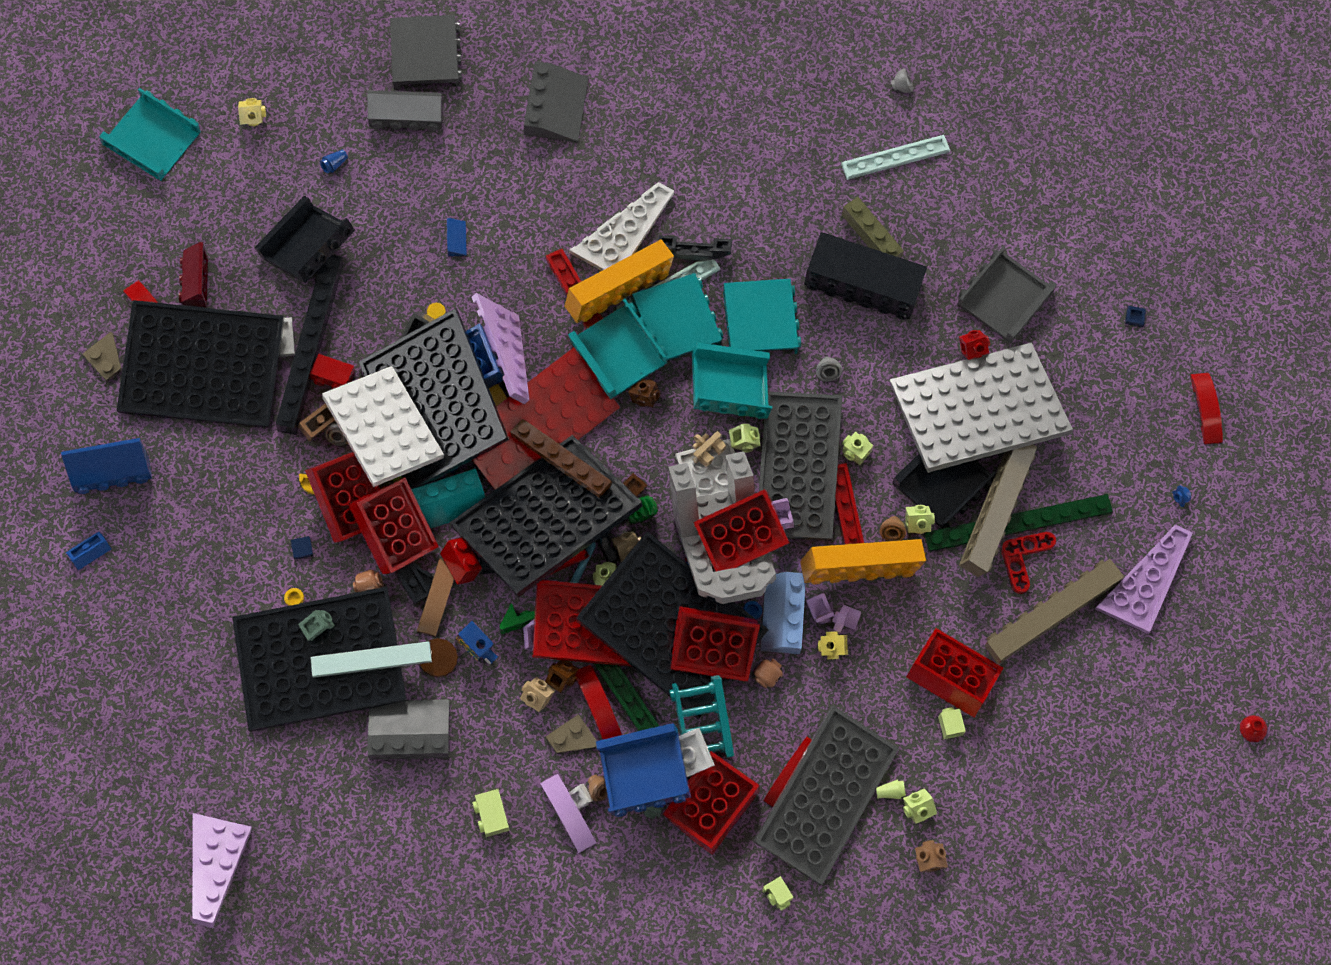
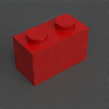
[310,354,355,389]
[440,537,482,585]

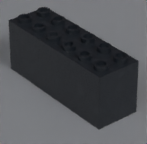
[804,232,927,320]

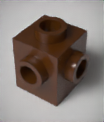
[628,379,660,408]
[545,660,578,693]

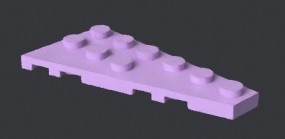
[472,293,529,404]
[1095,525,1193,634]
[193,813,251,928]

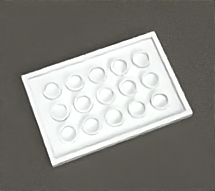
[322,366,444,487]

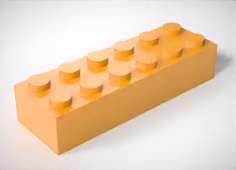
[564,239,674,323]
[800,539,926,585]

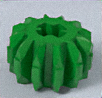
[627,496,658,524]

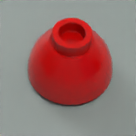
[1240,715,1268,742]

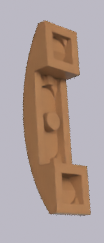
[417,558,454,637]

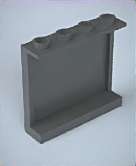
[390,15,462,90]
[957,246,1057,343]

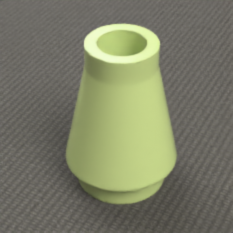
[876,779,906,799]

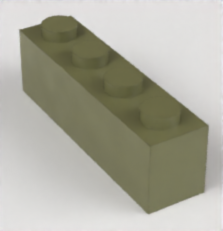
[842,197,904,258]

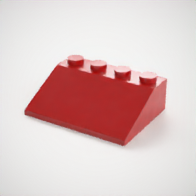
[305,452,380,542]
[348,477,439,575]
[693,489,790,572]
[671,607,760,682]
[906,628,1003,718]
[663,751,760,855]

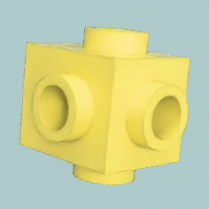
[238,98,266,126]
[818,631,848,659]

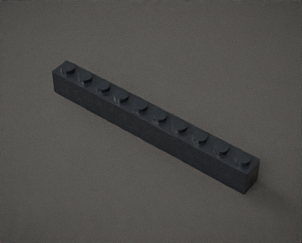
[276,255,344,435]

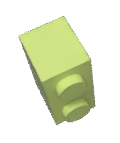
[472,789,509,837]

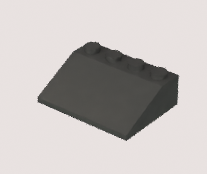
[524,61,588,142]
[368,699,449,760]

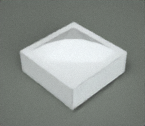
[569,784,593,811]

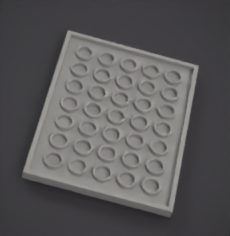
[890,343,1073,472]

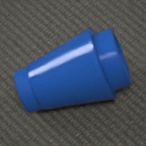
[320,149,348,173]

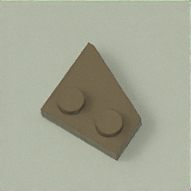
[83,332,122,382]
[546,715,597,754]

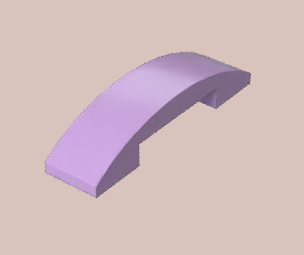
[540,774,596,853]

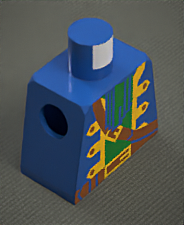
[455,621,498,665]

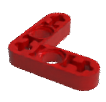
[1001,532,1056,594]

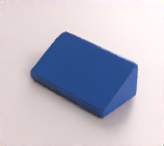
[447,218,467,256]
[66,531,111,570]

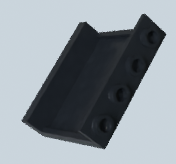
[254,196,355,283]
[892,453,996,529]

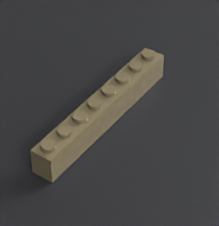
[959,445,1037,577]
[984,559,1124,665]

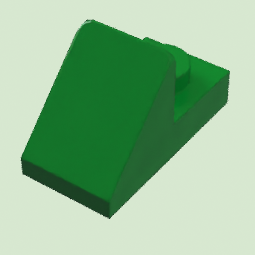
[499,603,535,635]

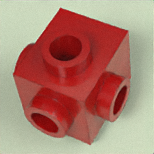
[959,330,990,360]

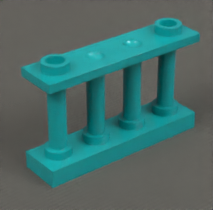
[669,675,735,757]

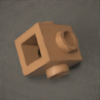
[915,840,948,872]

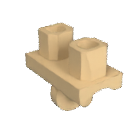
[692,431,726,467]

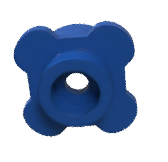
[1172,485,1191,507]

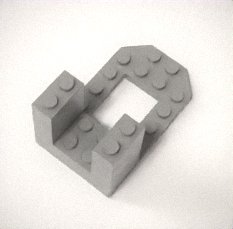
[668,452,776,604]

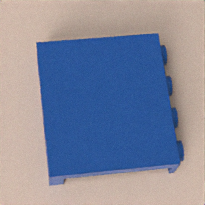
[596,723,691,817]

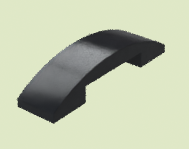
[658,235,733,261]

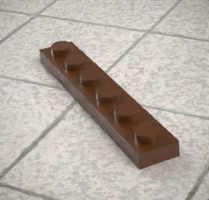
[510,419,612,498]

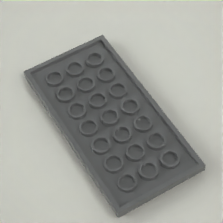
[759,391,842,541]
[753,705,899,885]

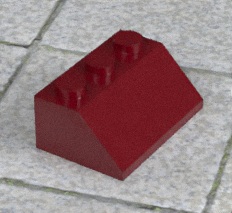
[179,242,208,308]

